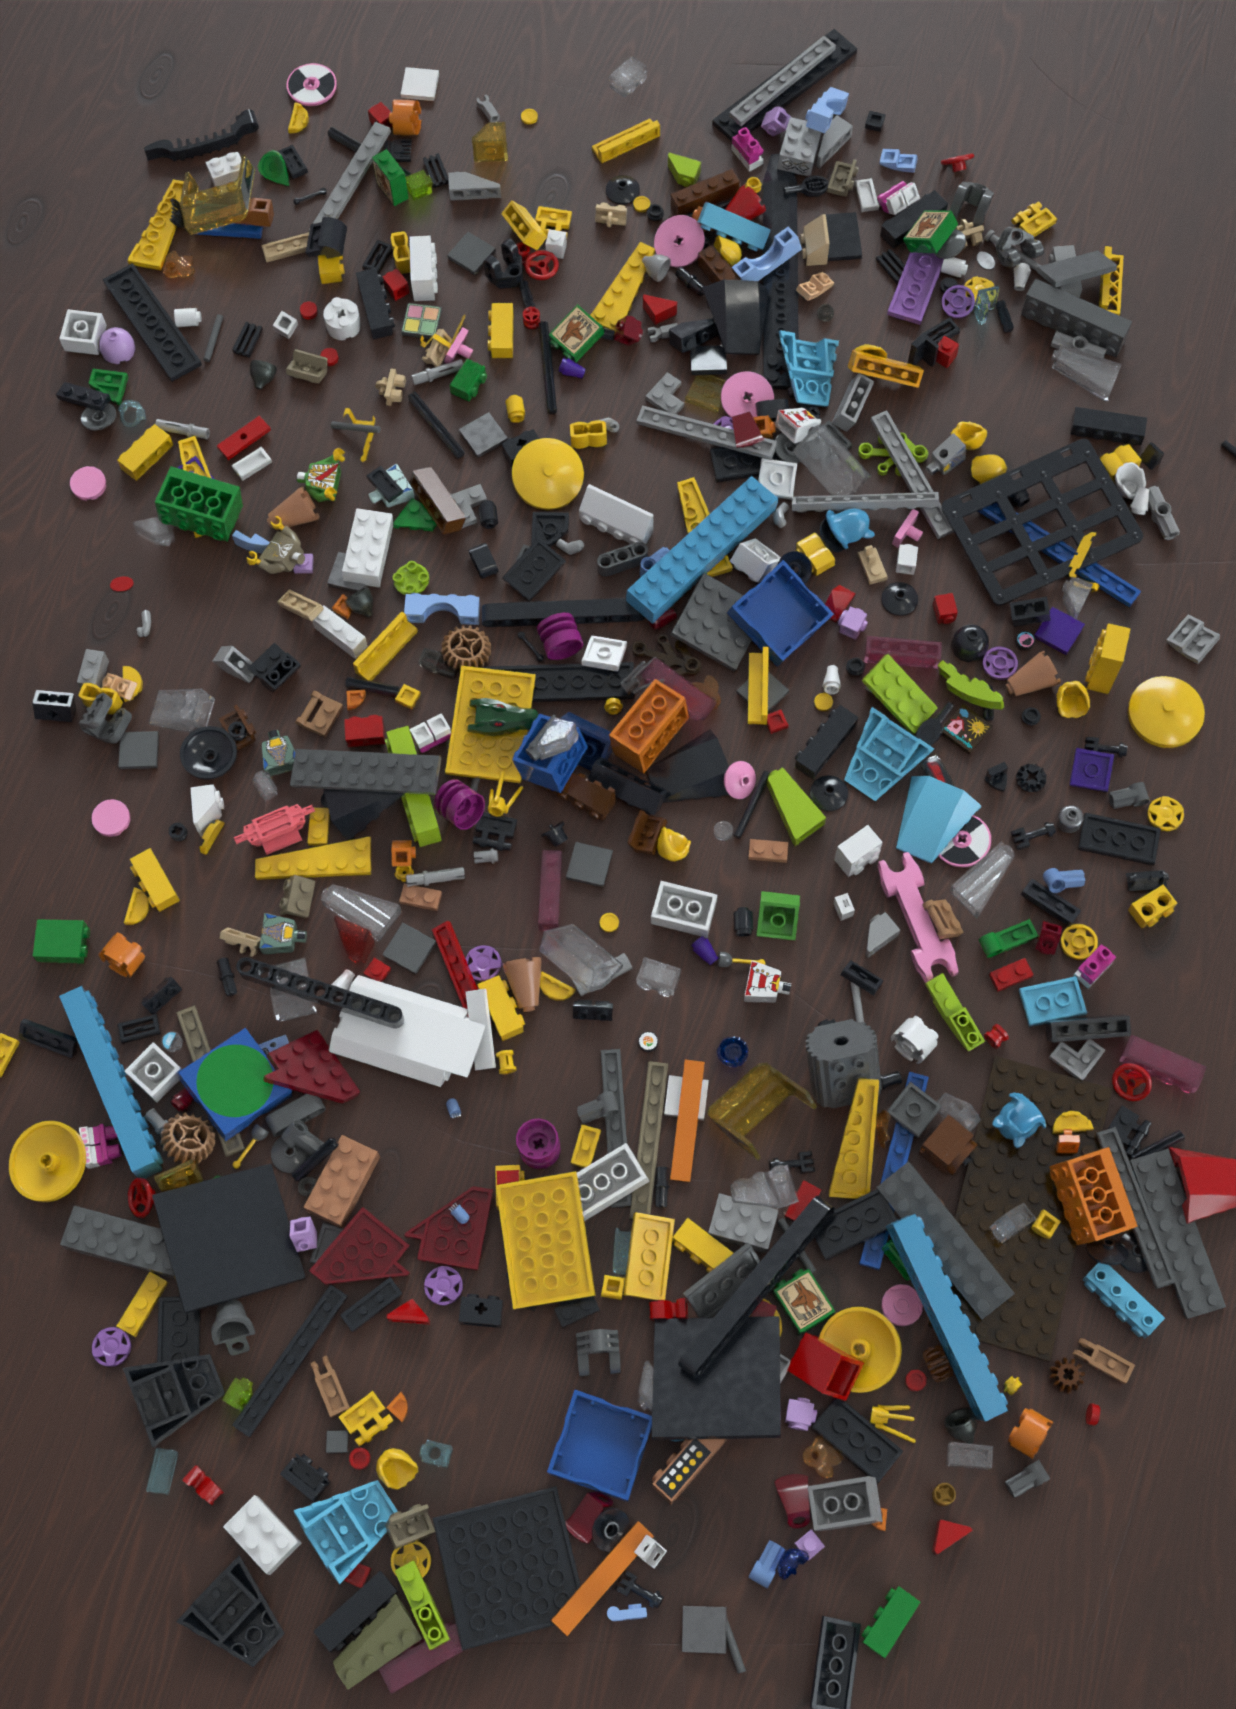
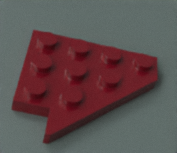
[263,1029,360,1104]
[404,1186,494,1271]
[309,1207,410,1285]

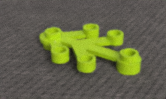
[858,432,928,476]

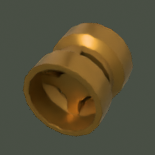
[932,1483,956,1506]

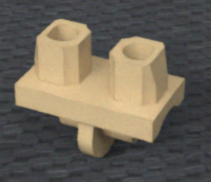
[595,203,627,227]
[956,219,984,249]
[375,369,406,406]

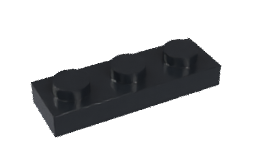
[56,382,111,411]
[1021,879,1081,927]
[18,1019,77,1058]
[340,1277,403,1332]

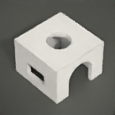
[833,893,855,921]
[634,1535,667,1569]

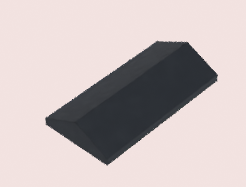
[809,1616,861,1709]

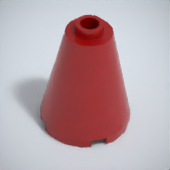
[725,184,766,221]

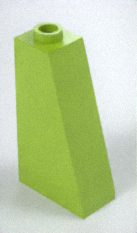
[767,767,826,846]

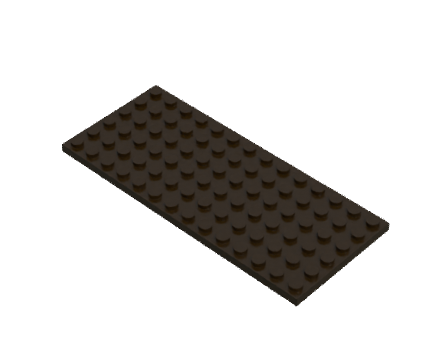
[927,1056,1112,1362]

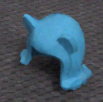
[826,508,875,549]
[992,1093,1046,1148]

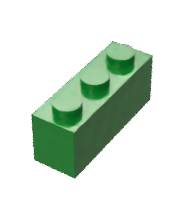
[861,1586,921,1659]

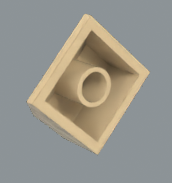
[800,214,830,266]

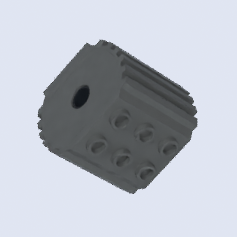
[806,1019,882,1108]

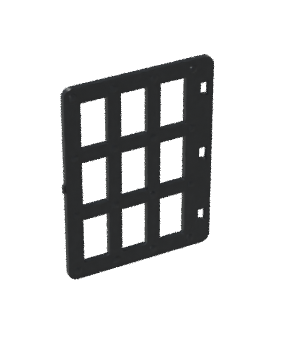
[942,439,1143,606]

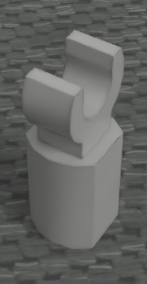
[477,95,500,124]
[648,323,677,342]

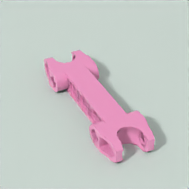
[878,852,958,983]

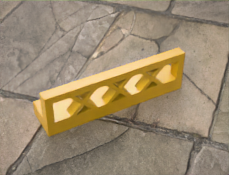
[592,119,660,164]
[1099,246,1124,316]
[353,612,418,681]
[748,647,769,725]

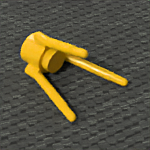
[487,772,523,817]
[870,1404,916,1443]

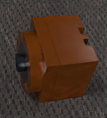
[918,1114,978,1176]

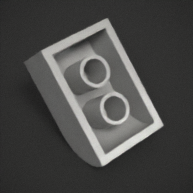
[808,1476,883,1531]

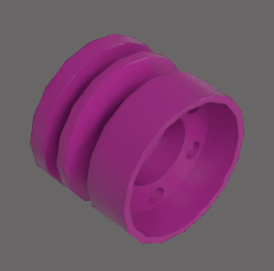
[537,612,584,660]
[434,780,485,829]
[516,1118,561,1169]

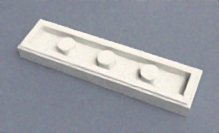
[466,989,496,1070]

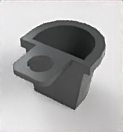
[211,1300,255,1355]

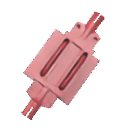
[234,804,315,855]

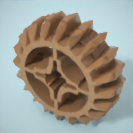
[441,625,491,671]
[160,1112,215,1166]

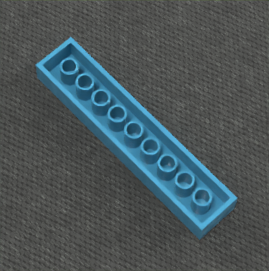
[626,476,778,624]
[59,986,164,1178]
[886,1214,1008,1422]

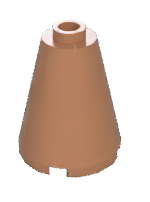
[267,486,320,530]
[1005,651,1061,696]
[502,957,542,1012]

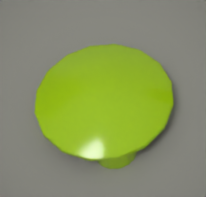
[393,561,430,595]

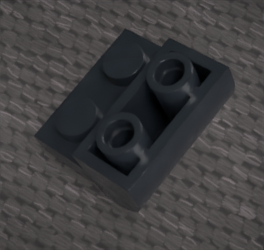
[305,217,348,259]
[248,643,301,692]

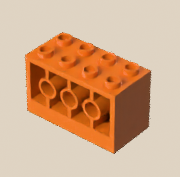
[609,679,689,774]
[1049,1147,1138,1245]

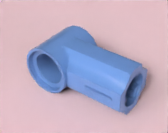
[640,547,670,577]
[1043,868,1085,893]
[748,1540,785,1588]

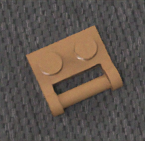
[295,691,343,738]
[922,899,964,939]

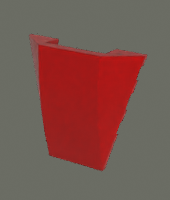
[1168,1147,1236,1224]

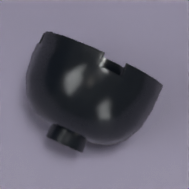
[951,624,989,662]

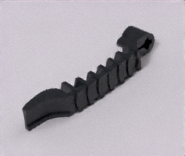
[144,109,259,161]

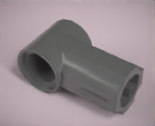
[1108,782,1150,809]
[577,1091,619,1124]
[282,1119,324,1156]
[1005,1460,1050,1498]

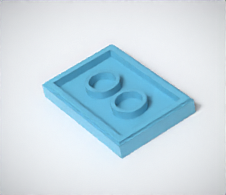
[1018,976,1087,1027]

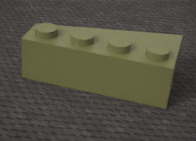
[333,1594,422,1689]

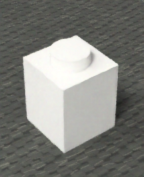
[545,229,567,259]
[273,311,298,339]
[896,544,918,575]

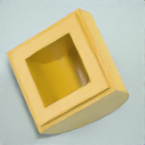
[1031,1210,1061,1239]
[601,1275,625,1300]

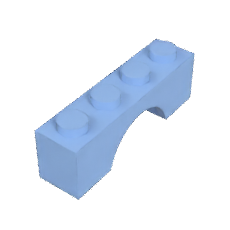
[805,87,849,133]
[732,226,802,281]
[404,593,480,625]

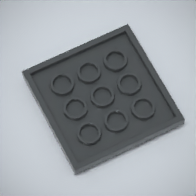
[670,573,751,672]

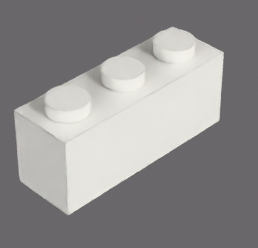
[312,605,368,659]

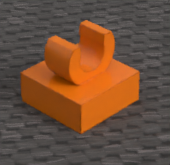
[1056,1129,1080,1153]

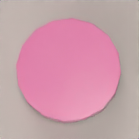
[70,466,106,501]
[92,799,131,837]
[881,1284,923,1327]

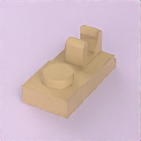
[422,329,452,367]
[857,545,887,585]
[220,927,261,957]

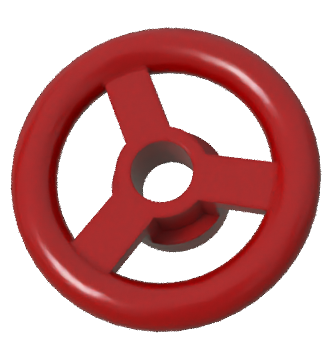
[941,153,975,172]
[524,250,559,280]
[1112,1063,1152,1101]
[128,1177,156,1218]

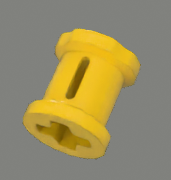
[496,1050,517,1074]

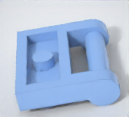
[607,1604,647,1621]

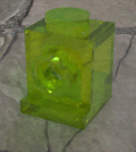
[222,1377,253,1411]

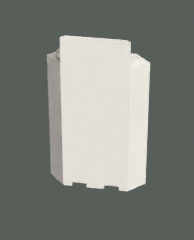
[329,975,486,1087]

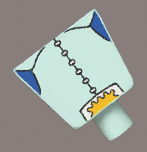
[368,464,415,507]

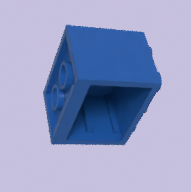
[512,714,588,793]

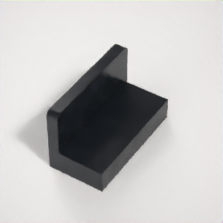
[908,333,939,367]

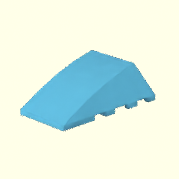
[779,330,839,407]
[844,707,934,801]
[896,776,981,864]
[294,1480,398,1585]

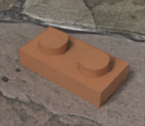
[748,839,788,863]
[399,883,442,911]

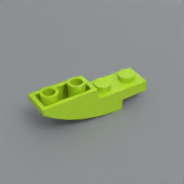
[937,660,1004,710]
[924,973,985,1051]
[395,1560,450,1651]

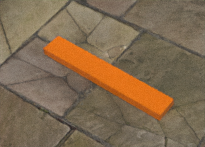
[670,1060,705,1182]
[551,1521,654,1636]

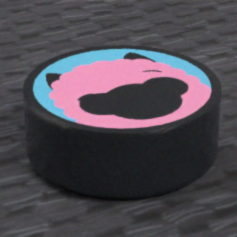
[1015,631,1035,651]

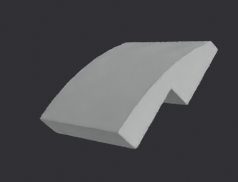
[1166,614,1220,664]

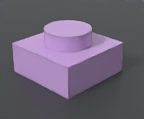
[294,554,314,573]
[794,1529,825,1561]

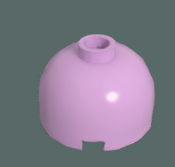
[99,327,136,364]

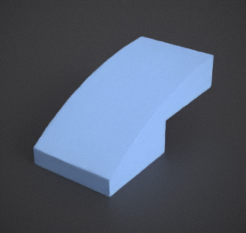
[879,149,918,173]
[232,530,270,553]

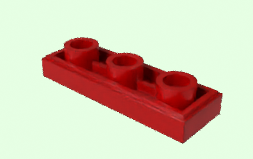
[217,416,271,460]

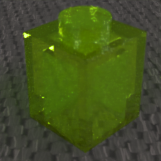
[405,170,433,200]

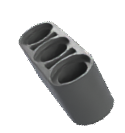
[597,542,648,577]
[265,1094,326,1137]

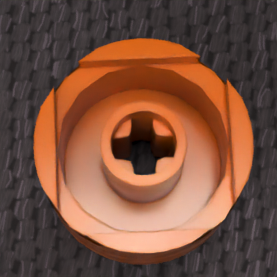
[389,99,421,136]
[98,932,145,978]
[1008,1408,1053,1459]

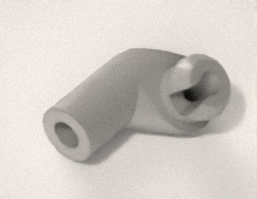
[600,418,619,432]
[773,502,789,528]
[556,539,584,555]
[137,610,151,637]

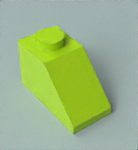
[668,153,701,187]

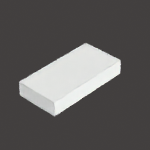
[855,178,879,212]
[232,447,272,481]

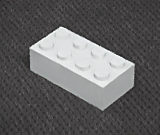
[342,508,393,587]
[577,1143,650,1221]

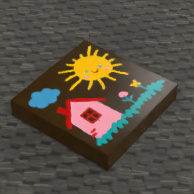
[942,704,993,754]

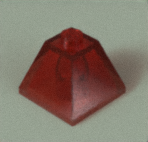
[334,916,375,963]

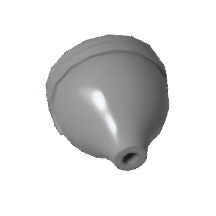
[642,254,671,282]

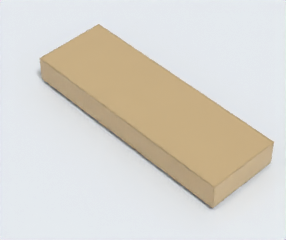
[261,232,309,262]
[277,589,324,622]

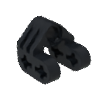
[483,238,524,289]

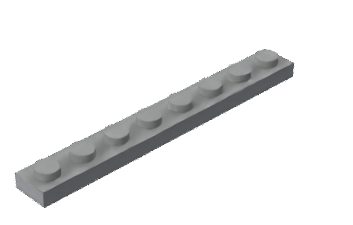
[729,36,836,126]
[309,122,391,230]
[636,405,777,460]
[870,411,954,539]
[792,492,939,513]

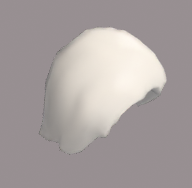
[1115,462,1146,500]

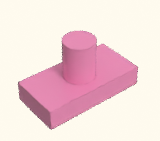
[444,327,473,364]
[892,509,923,548]

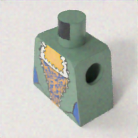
[262,730,295,777]
[259,913,307,954]

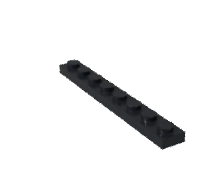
[232,1284,348,1438]

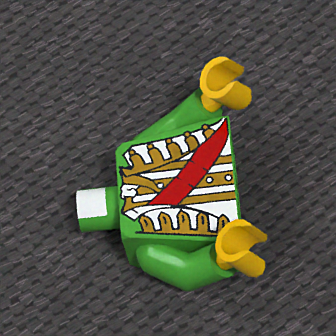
[297,448,345,502]

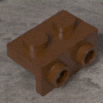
[219,704,256,751]
[628,810,668,855]

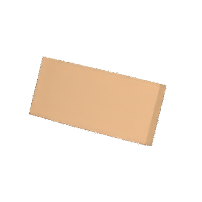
[796,272,834,301]
[101,673,137,700]

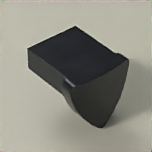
[984,761,1008,792]

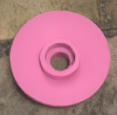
[724,761,756,799]

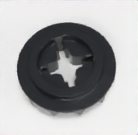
[1016,763,1047,792]

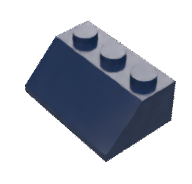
[560,712,613,771]

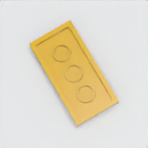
[623,1212,675,1301]

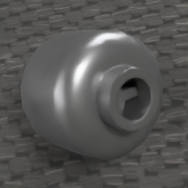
[1057,805,1083,833]

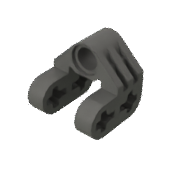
[950,182,994,227]
[995,226,1044,267]
[79,693,132,744]
[576,1329,621,1377]

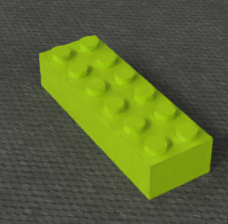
[385,726,442,847]

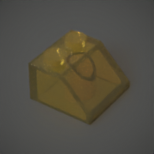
[472,122,508,162]
[154,1159,205,1192]

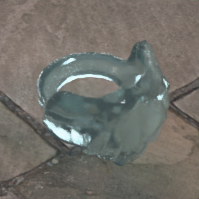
[118,400,146,427]

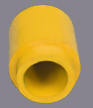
[505,395,525,423]

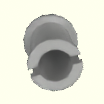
[474,848,498,864]

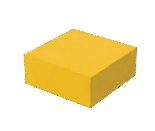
[395,684,421,709]

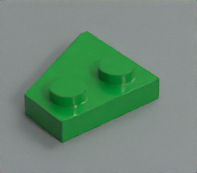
[89,369,128,406]
[393,498,437,531]

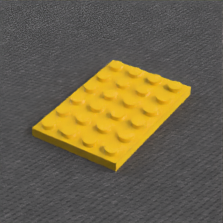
[445,666,536,783]
[496,1171,596,1309]

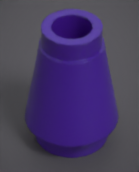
[559,358,586,379]
[691,936,718,965]

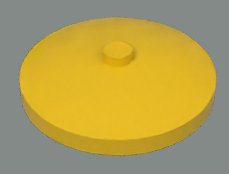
[511,438,584,510]
[1128,676,1205,748]
[9,1121,86,1202]
[819,1307,902,1393]

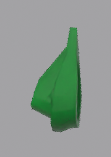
[258,150,289,186]

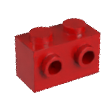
[344,715,385,747]

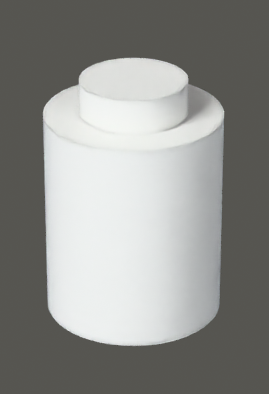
[941,257,968,278]
[174,308,201,327]

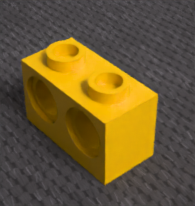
[1128,884,1177,929]

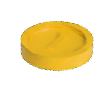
[521,109,538,125]
[633,196,650,212]
[814,693,833,711]
[600,913,619,932]

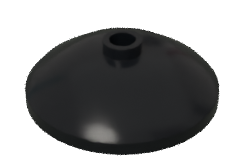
[180,726,237,780]

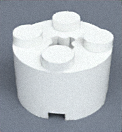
[323,297,361,340]
[891,1016,939,1064]

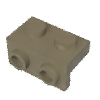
[827,159,859,197]
[286,349,328,383]
[279,875,315,919]
[385,1504,435,1549]

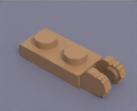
[1073,1338,1135,1384]
[311,1356,350,1418]

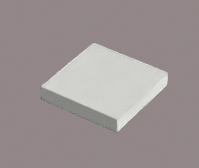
[401,67,439,101]
[758,458,797,500]
[582,636,627,671]
[664,1075,709,1120]

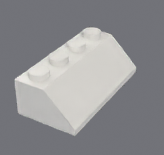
[579,484,653,544]

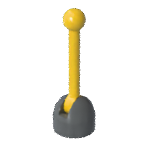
[718,952,765,968]
[232,1124,269,1169]

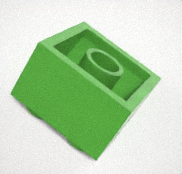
[757,891,800,940]

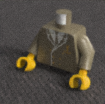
[246,516,305,574]

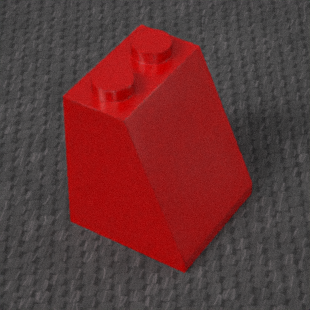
[787,1333,864,1401]

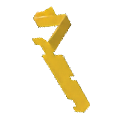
[420,315,465,354]
[343,408,375,462]
[1069,532,1099,592]

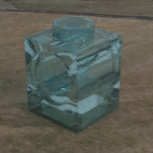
[419,1440,453,1469]

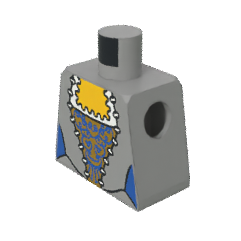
[926,433,966,476]

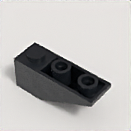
[669,318,718,353]

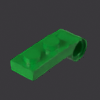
[978,919,1038,958]

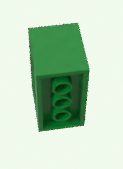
[155,466,243,542]

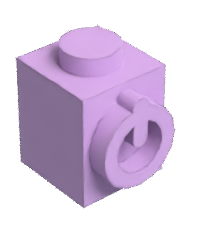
[761,107,791,136]
[838,606,868,640]
[290,1217,317,1252]
[785,1397,817,1431]

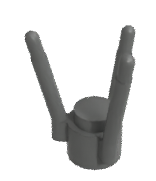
[620,657,665,695]
[525,715,567,761]

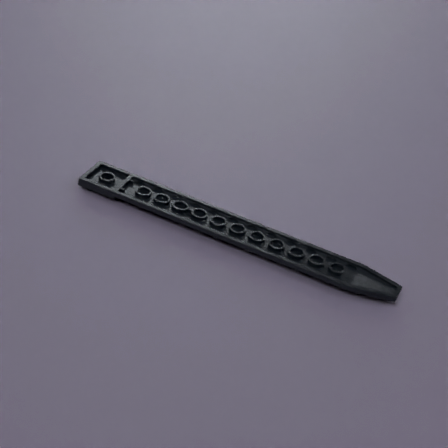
[763,154,799,390]

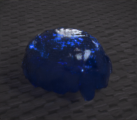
[717,1036,749,1067]
[778,1549,809,1580]

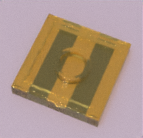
[685,375,727,414]

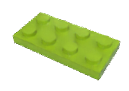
[862,654,938,734]

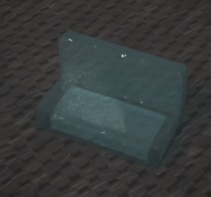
[974,286,999,325]
[613,1228,631,1274]
[146,1448,178,1495]

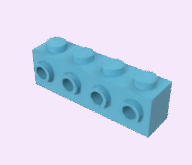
[697,202,771,251]
[1082,1262,1165,1339]

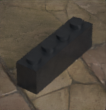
[880,190,948,249]
[356,268,395,340]
[1070,407,1147,445]
[795,705,859,779]
[588,757,668,815]
[1045,1014,1131,1042]
[313,1571,399,1653]

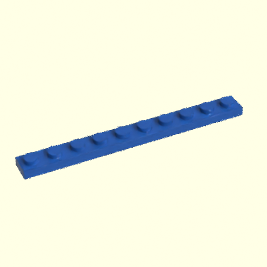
[978,503,1141,608]
[859,1072,929,1270]

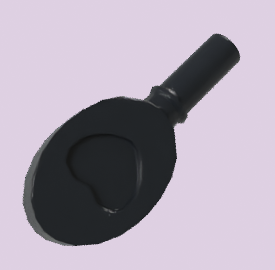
[783,176,829,197]
[916,701,954,746]

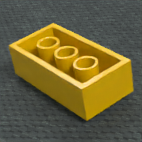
[1085,623,1130,694]

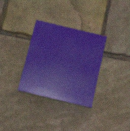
[1034,607,1085,655]
[1069,748,1114,792]

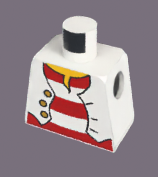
[775,408,821,443]
[744,961,791,1003]

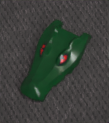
[467,698,538,736]

